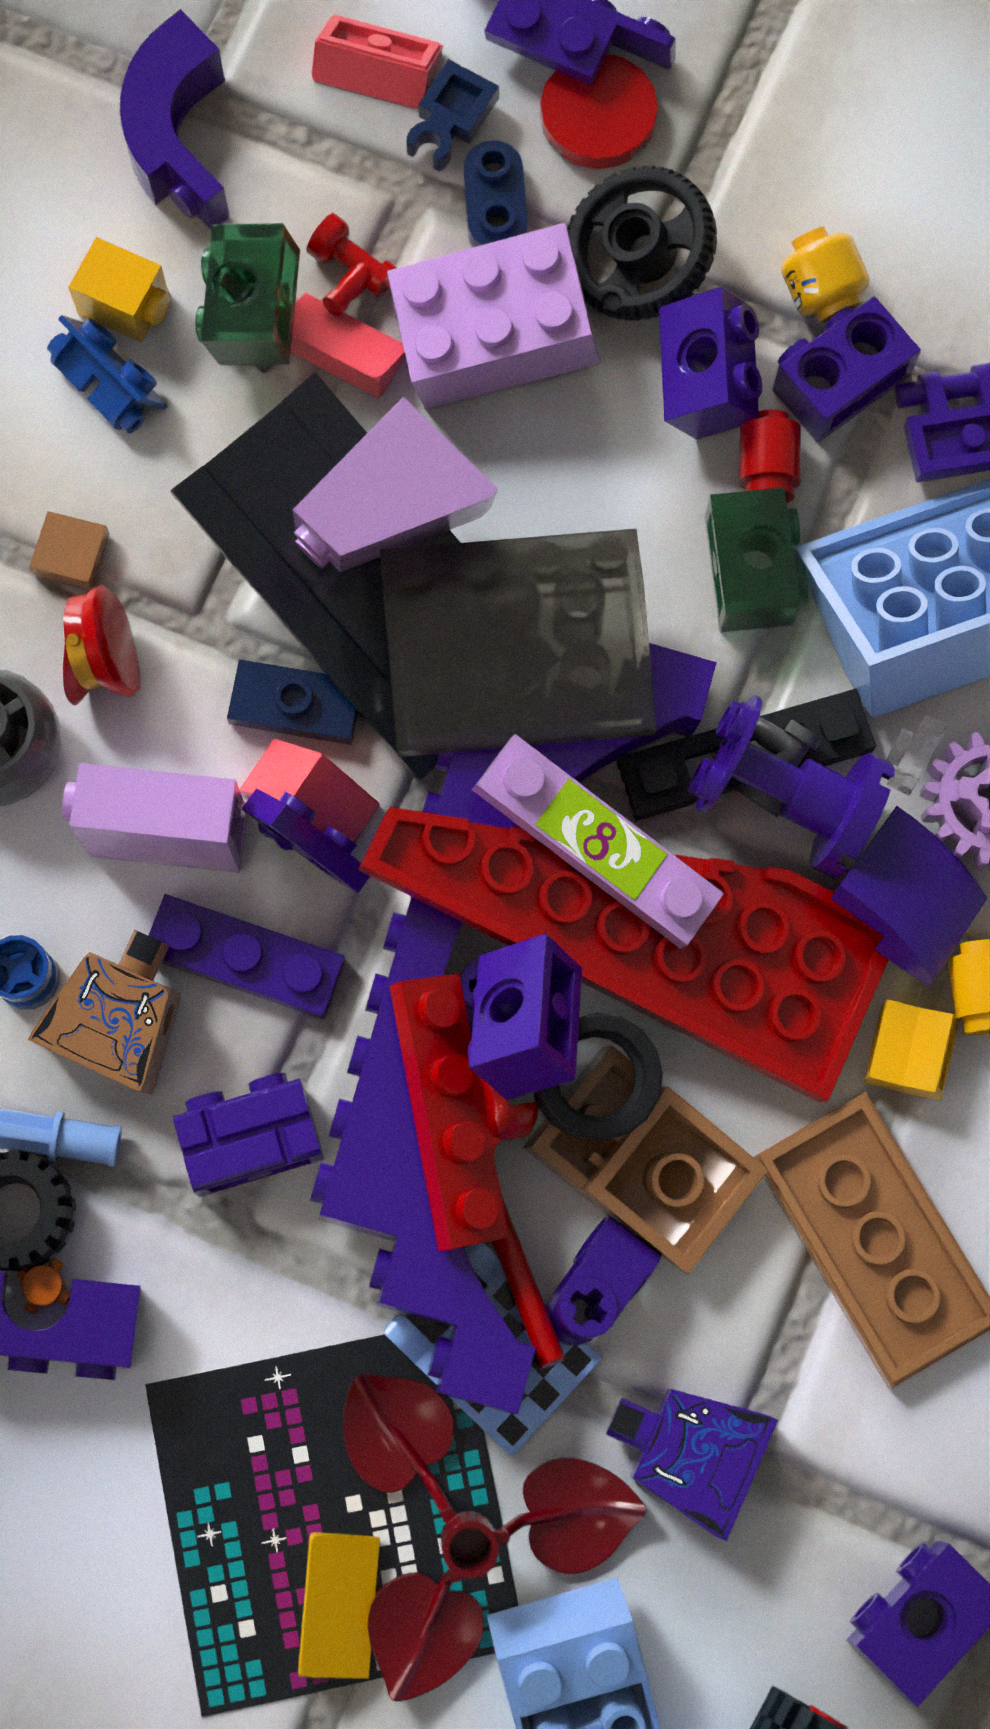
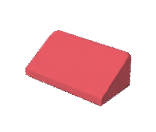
[311,14,443,109]
[273,292,406,399]

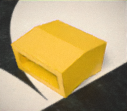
[863,999,959,1101]

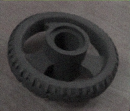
[567,166,717,321]

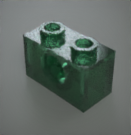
[195,223,300,365]
[705,487,808,633]

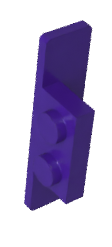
[484,0,676,86]

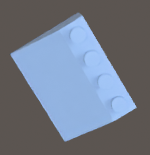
[794,479,990,718]

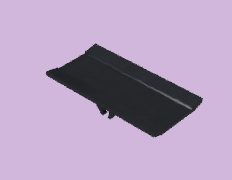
[170,372,561,782]

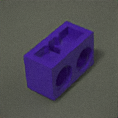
[772,296,921,443]

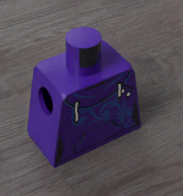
[605,1389,778,1541]

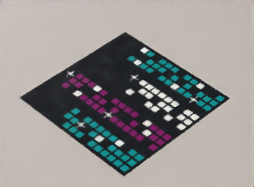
[145,1323,518,1717]

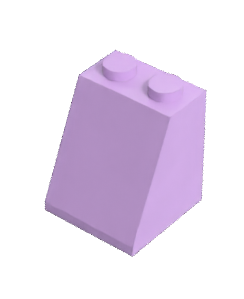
[293,396,498,572]

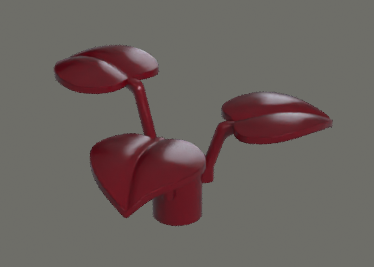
[343,1374,646,1702]

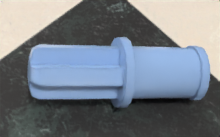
[0,1108,122,1167]

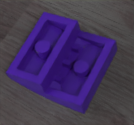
[830,806,988,987]

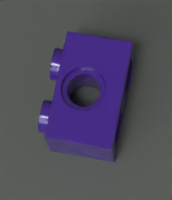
[659,287,762,440]
[468,933,582,1100]
[846,1541,990,1707]

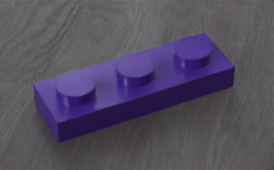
[148,894,346,1019]

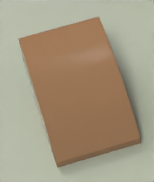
[523,1045,769,1274]

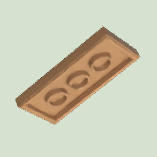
[754,1092,990,1389]

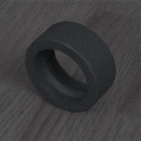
[533,1013,663,1140]

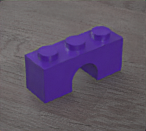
[0,1271,140,1380]

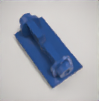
[47,315,168,434]

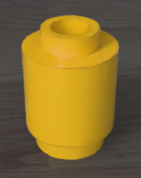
[947,939,990,1036]

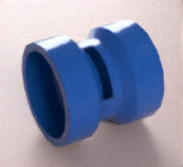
[0,935,59,1010]

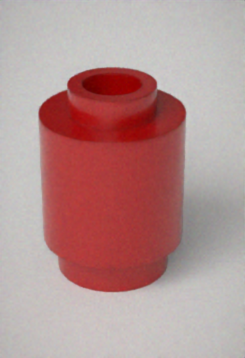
[739,410,801,506]

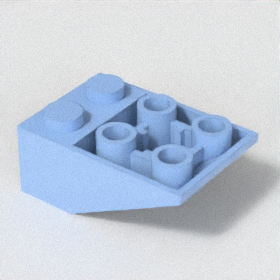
[487,1577,660,1729]

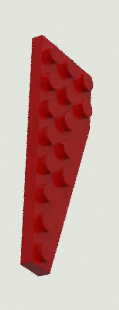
[358,807,889,1103]

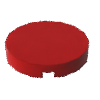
[540,54,658,169]

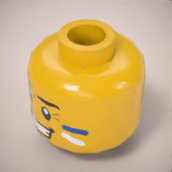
[781,226,870,323]

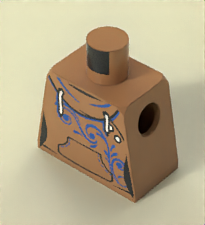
[28,929,181,1094]

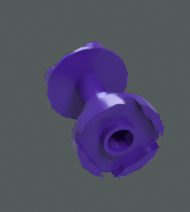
[687,695,895,879]

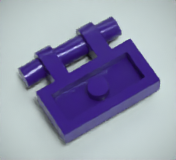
[895,363,990,483]

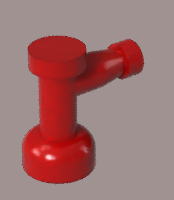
[306,213,398,317]

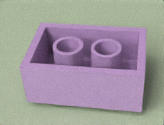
[387,223,600,410]

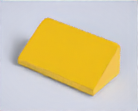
[298,1532,380,1679]

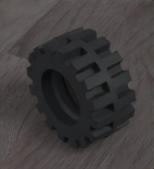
[0,1149,76,1272]

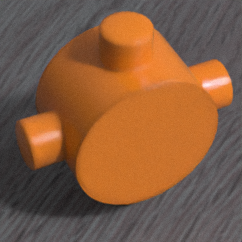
[16,1258,71,1314]

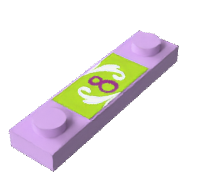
[472,734,724,949]

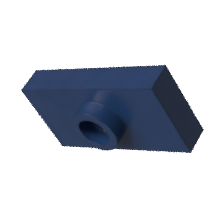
[227,659,358,745]

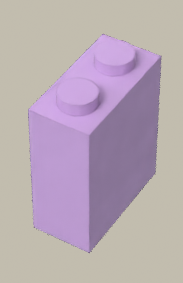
[62,763,248,873]

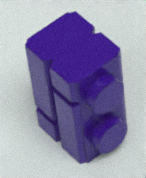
[173,1073,325,1197]

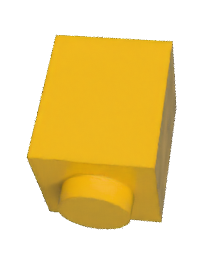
[68,237,171,343]

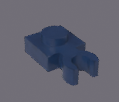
[406,59,499,172]

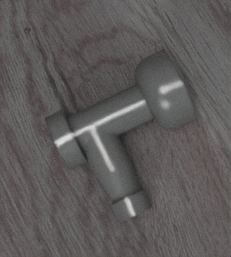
[736,717,823,818]

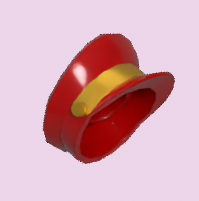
[63,585,140,706]

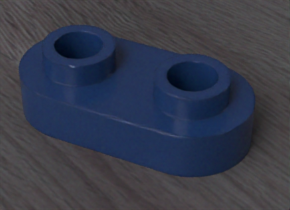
[464,140,527,248]

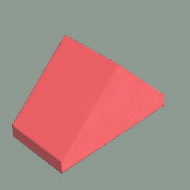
[240,739,380,843]

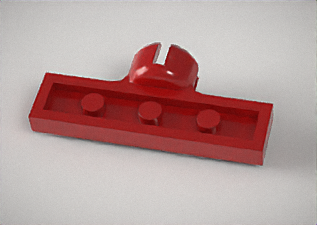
[389,973,538,1251]

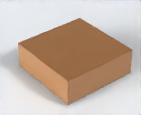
[29,511,110,589]

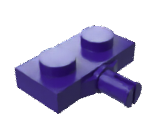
[242,788,370,893]

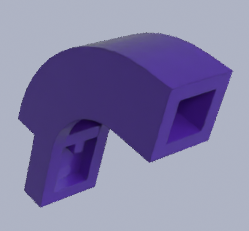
[120,9,230,231]

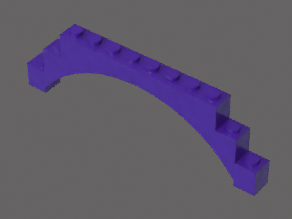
[310,641,717,1414]

